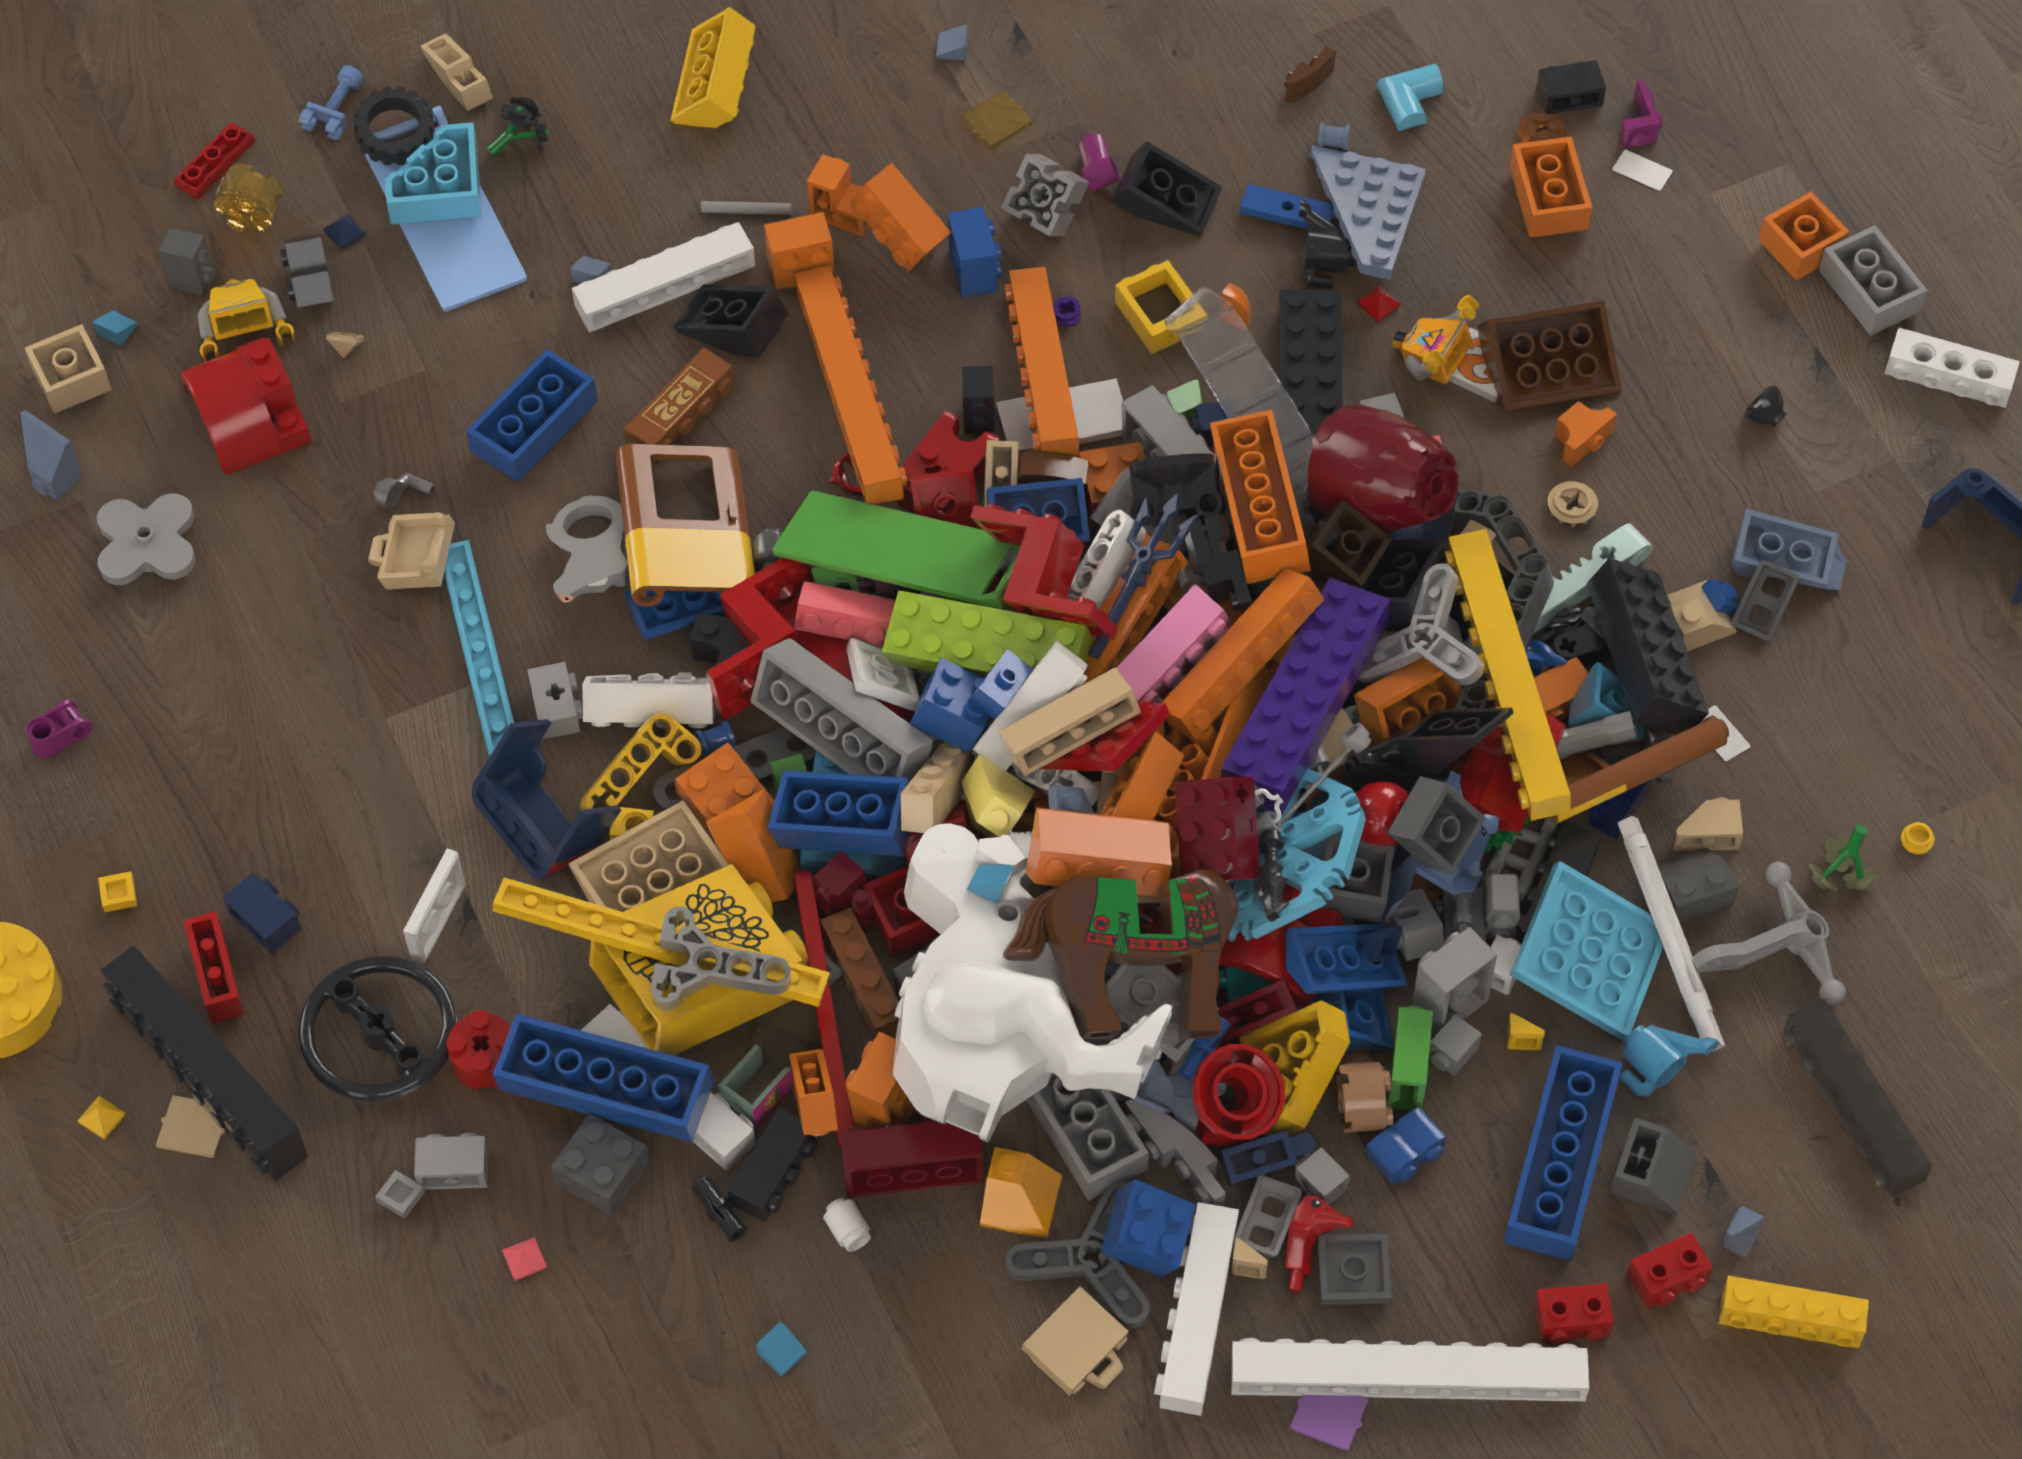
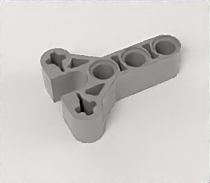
[651,907,791,1011]

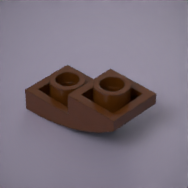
[1284,46,1336,103]
[1018,451,1088,486]

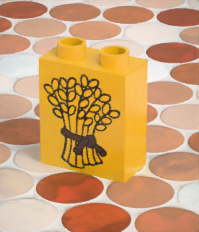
[589,864,808,1056]

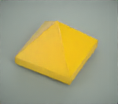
[78,1095,126,1140]

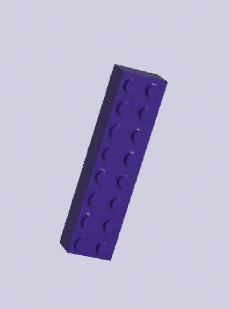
[1221,578,1390,815]

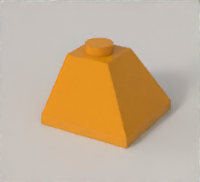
[980,1147,1062,1239]

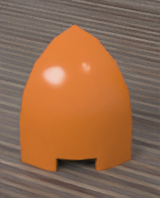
[1220,282,1251,332]

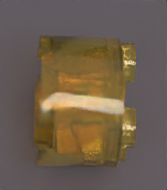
[213,164,283,231]

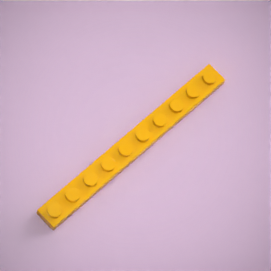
[492,877,830,1007]

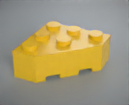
[1239,1000,1350,1136]

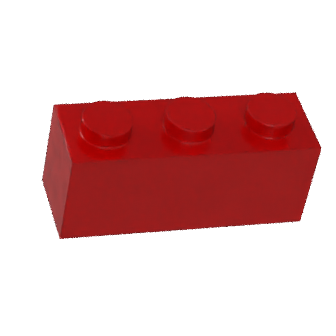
[183,911,245,1024]

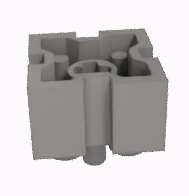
[1001,154,1090,236]

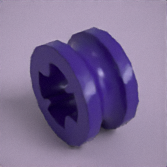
[1053,297,1081,326]

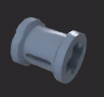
[1318,122,1350,151]

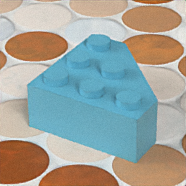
[385,122,482,225]

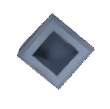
[936,25,968,60]
[570,256,612,284]

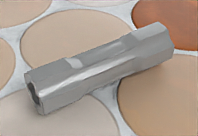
[1556,711,1638,759]

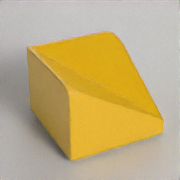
[1507,1013,1545,1051]

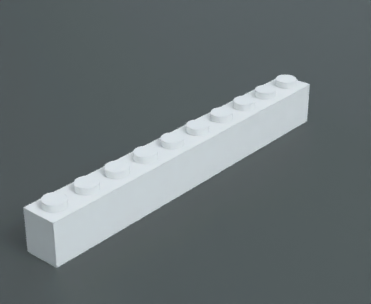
[1231,1338,1589,1401]

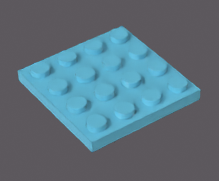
[1509,861,1663,1041]

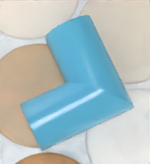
[1377,64,1443,131]

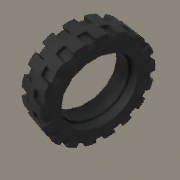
[353,87,434,166]

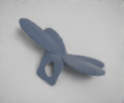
[1109,1059,1226,1146]

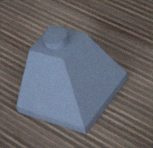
[20,410,83,500]

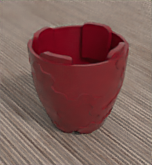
[1307,404,1459,532]

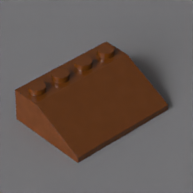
[1477,300,1622,411]

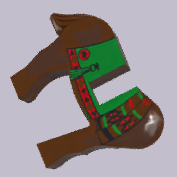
[1003,870,1238,1039]

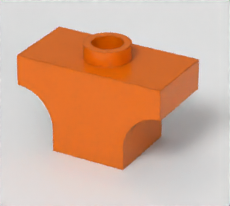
[1555,401,1617,467]

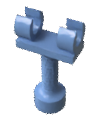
[299,65,363,140]

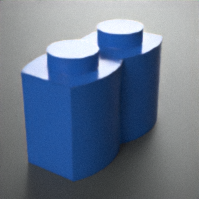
[1366,1107,1446,1185]

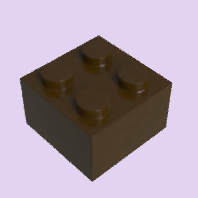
[1306,499,1392,588]

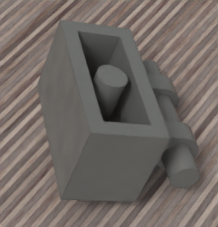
[1435,887,1486,943]

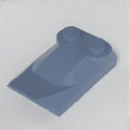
[1731,509,1847,590]

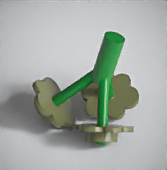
[1807,824,1880,891]

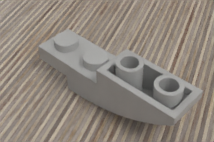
[1124,1099,1226,1207]

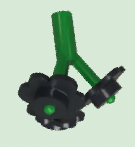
[487,97,550,156]

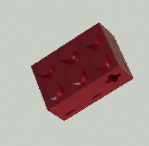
[1174,776,1260,883]

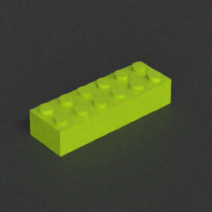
[882,590,1093,693]

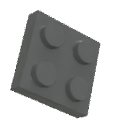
[1317,1233,1392,1305]

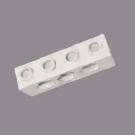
[1884,328,2020,408]

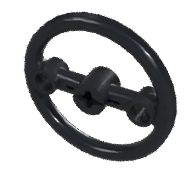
[299,956,457,1101]

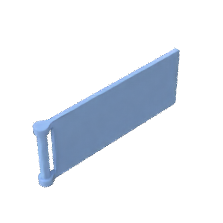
[359,105,527,312]

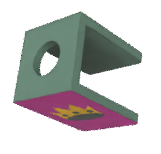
[718,1044,793,1130]

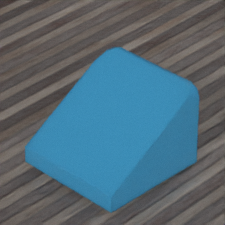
[92,310,139,346]
[967,865,1015,904]
[756,1322,807,1377]

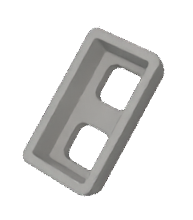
[1234,1175,1302,1258]

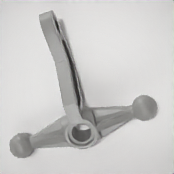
[1693,861,1846,1006]

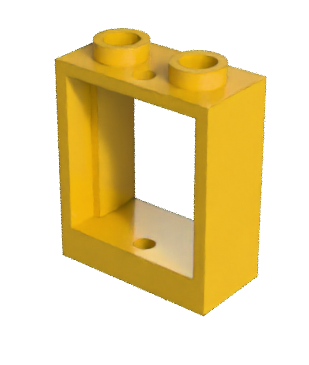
[1115,260,1205,354]

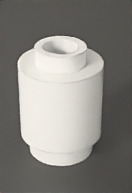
[823,1198,871,1252]

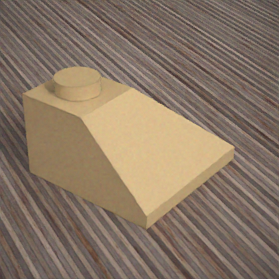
[1667,580,1737,651]

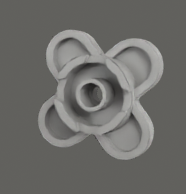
[97,493,196,585]

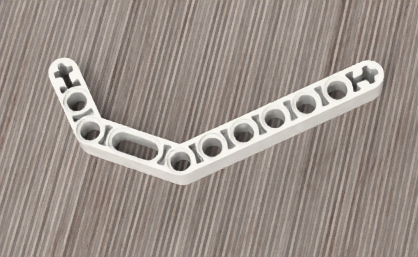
[1014,510,1146,806]

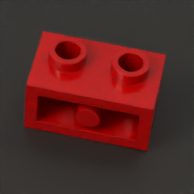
[1627,1232,1713,1309]
[1534,1283,1614,1345]

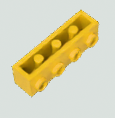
[1718,1275,1869,1348]

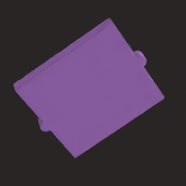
[1290,1394,1369,1452]

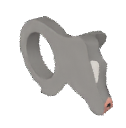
[546,495,629,603]

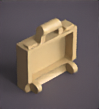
[368,512,455,589]
[1021,1287,1129,1396]

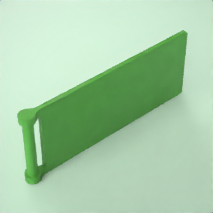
[772,491,1021,610]

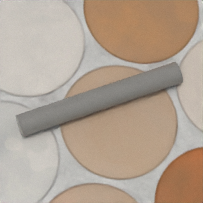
[701,201,792,215]

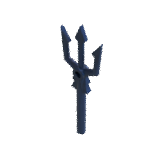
[1088,493,1200,660]

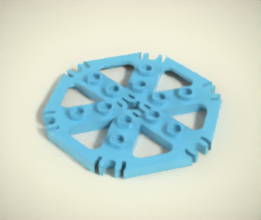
[1228,768,1366,942]

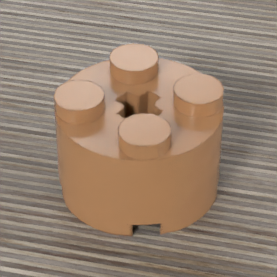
[1336,1061,1393,1133]

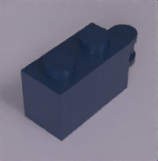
[1218,1130,1315,1186]

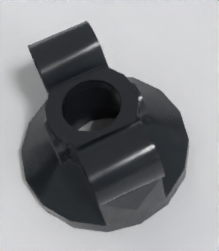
[1129,453,1227,528]

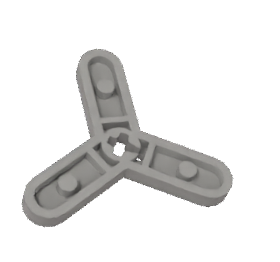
[1357,563,1484,685]

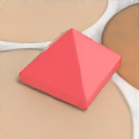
[502,1237,547,1281]

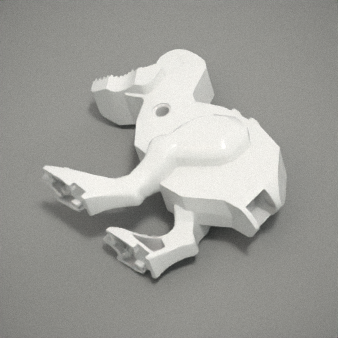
[892,823,1182,1142]

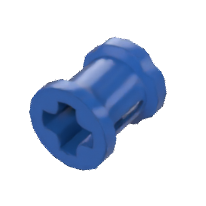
[695,720,736,758]

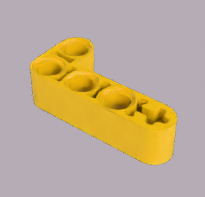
[580,713,701,810]

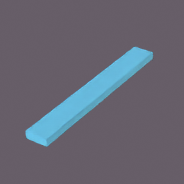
[444,540,514,757]

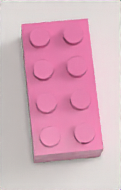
[1116,584,1233,703]

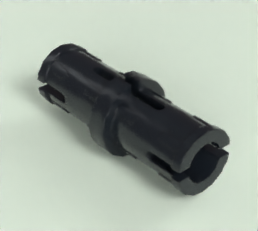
[691,1176,747,1242]

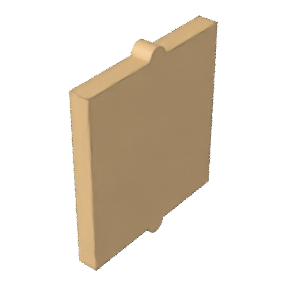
[156,1095,226,1158]

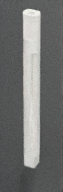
[1618,816,1725,1051]

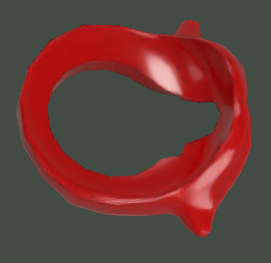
[829,452,862,494]

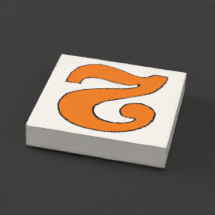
[1449,327,1498,402]

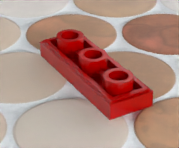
[173,122,255,200]

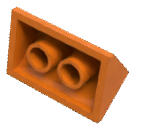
[706,790,801,903]

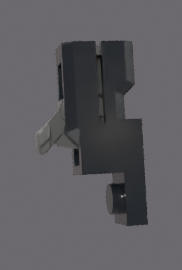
[1177,514,1252,614]

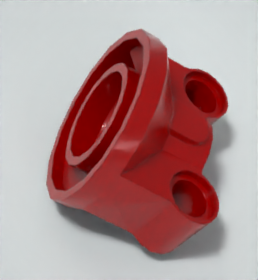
[1192,1044,1285,1149]

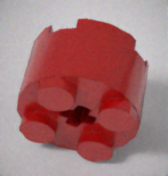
[447,1010,511,1090]

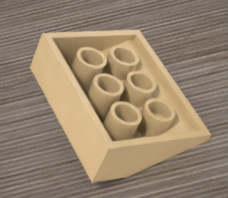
[569,800,729,912]

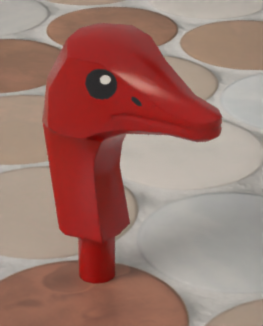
[1285,1195,1354,1294]

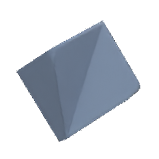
[1722,1206,1765,1258]

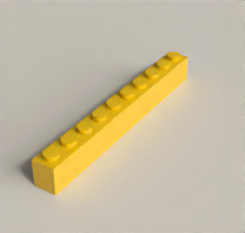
[1444,529,1571,821]

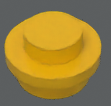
[1900,822,1934,855]

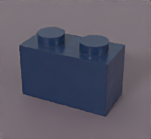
[223,873,301,954]

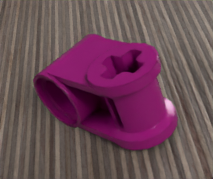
[26,699,93,758]

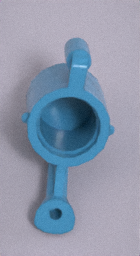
[1620,1025,1720,1097]

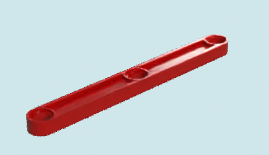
[793,869,853,1148]

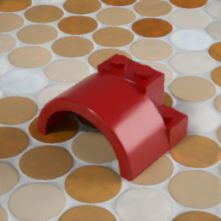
[180,337,312,475]
[1219,883,1345,1008]

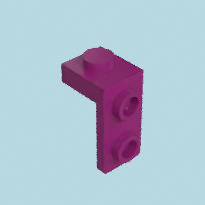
[1619,79,1663,148]

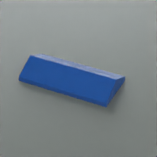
[624,589,725,640]
[1286,923,1407,994]

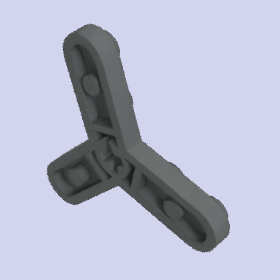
[1005,1180,1150,1329]

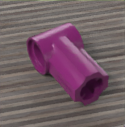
[1079,132,1120,192]

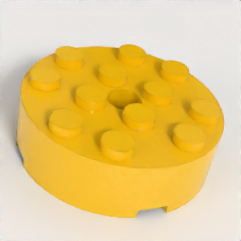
[0,922,62,1058]

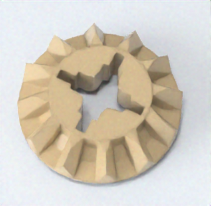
[1547,481,1598,527]

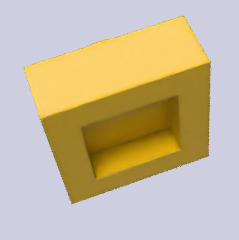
[98,871,138,912]

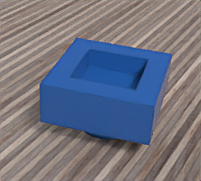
[1701,579,1739,616]

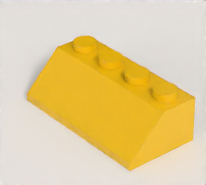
[670,7,756,128]

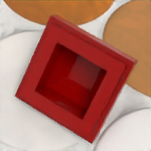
[1357,286,1400,323]

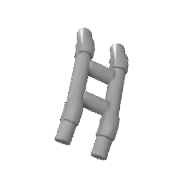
[1480,818,1559,902]

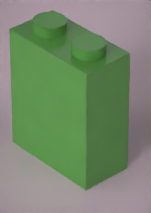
[1388,1005,1433,1112]

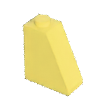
[961,754,1035,838]

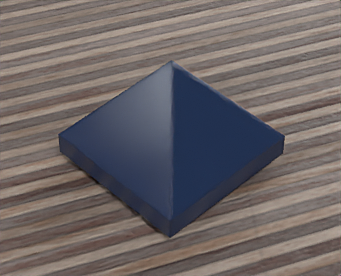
[323,214,365,250]

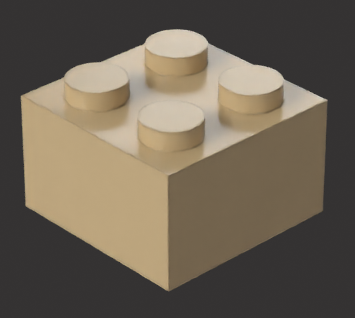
[25,324,112,414]

